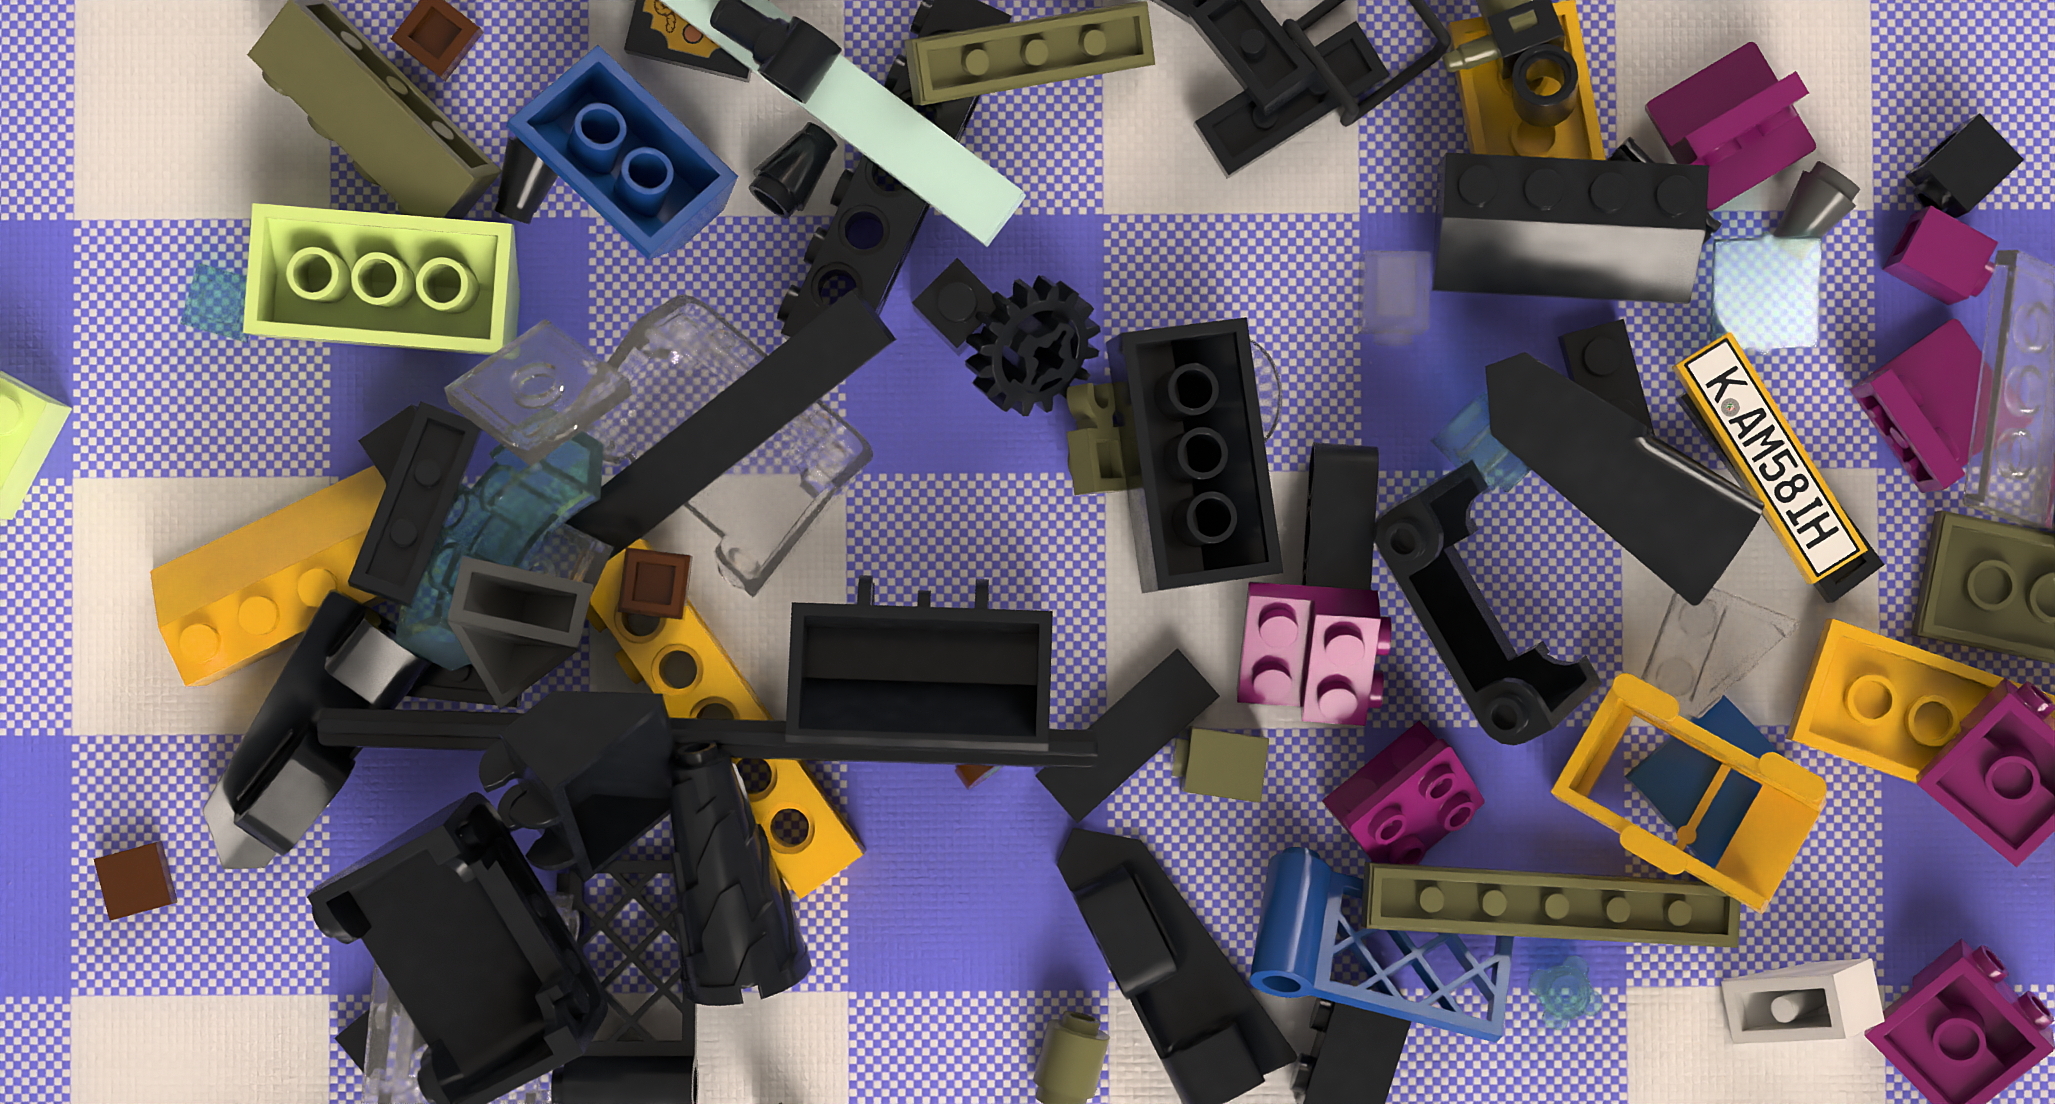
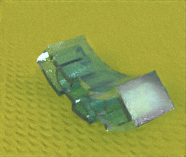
[395,411,604,671]

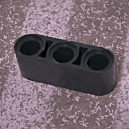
[1301,442,1379,590]

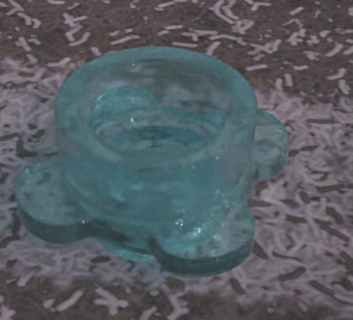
[1528,956,1603,1030]

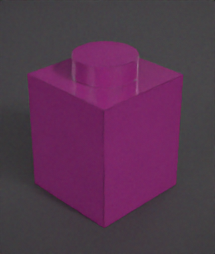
[1882,205,1998,306]

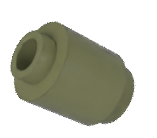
[1033,1011,1110,1104]

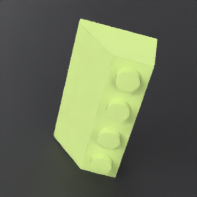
[243,203,520,357]

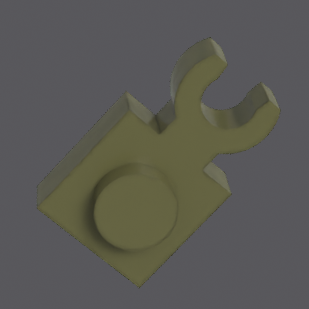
[1067,383,1127,495]

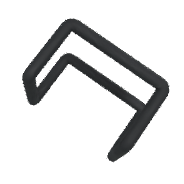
[1282,0,1452,127]

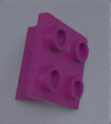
[1645,42,1816,212]
[1322,720,1485,865]

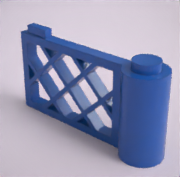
[1249,847,1514,1043]

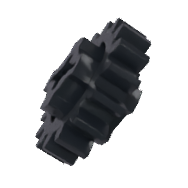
[965,275,1101,416]

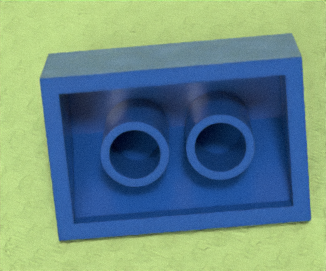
[506,45,738,260]

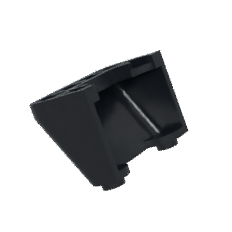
[1374,459,1602,746]
[307,791,608,1104]

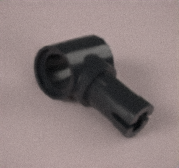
[710,0,842,104]

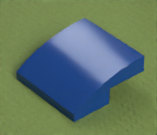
[1625,694,1782,869]

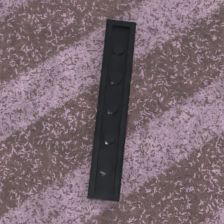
[561,288,897,567]

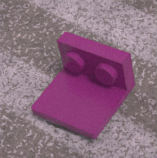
[1849,319,2027,493]

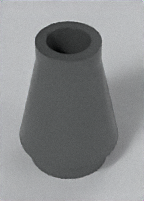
[1770,161,1860,260]

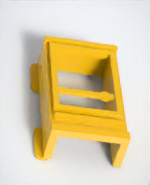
[1551,673,1827,915]

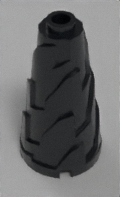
[669,741,812,1006]

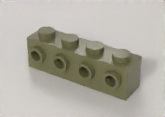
[247,0,502,220]

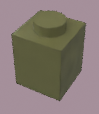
[1171,726,1269,803]

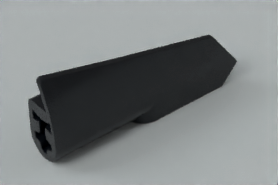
[1485,352,1765,606]
[202,589,434,869]
[1056,828,1297,1104]

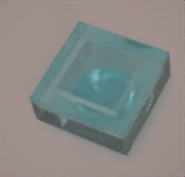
[180,263,250,343]

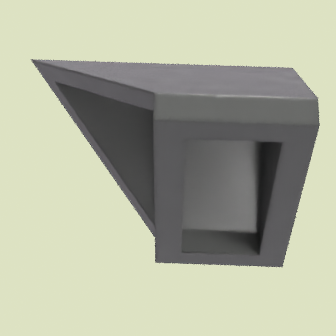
[447,556,593,710]

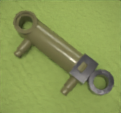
[1442,0,1578,128]

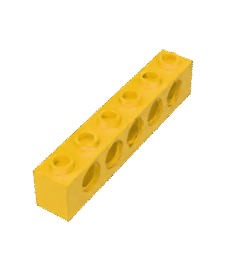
[579,538,867,899]

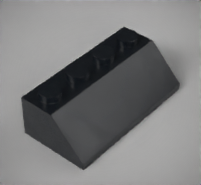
[1431,153,1709,304]
[1106,317,1284,593]

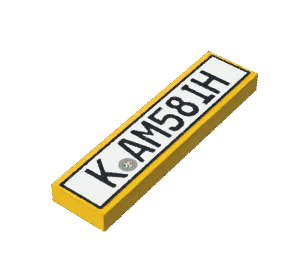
[1672,331,1868,584]

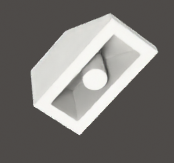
[1721,958,1884,1044]

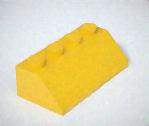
[150,465,436,687]

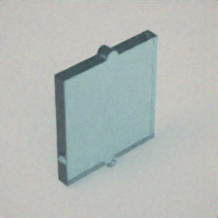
[1710,231,1822,355]

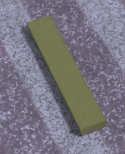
[1361,862,1741,948]

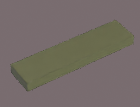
[904,1,1156,105]

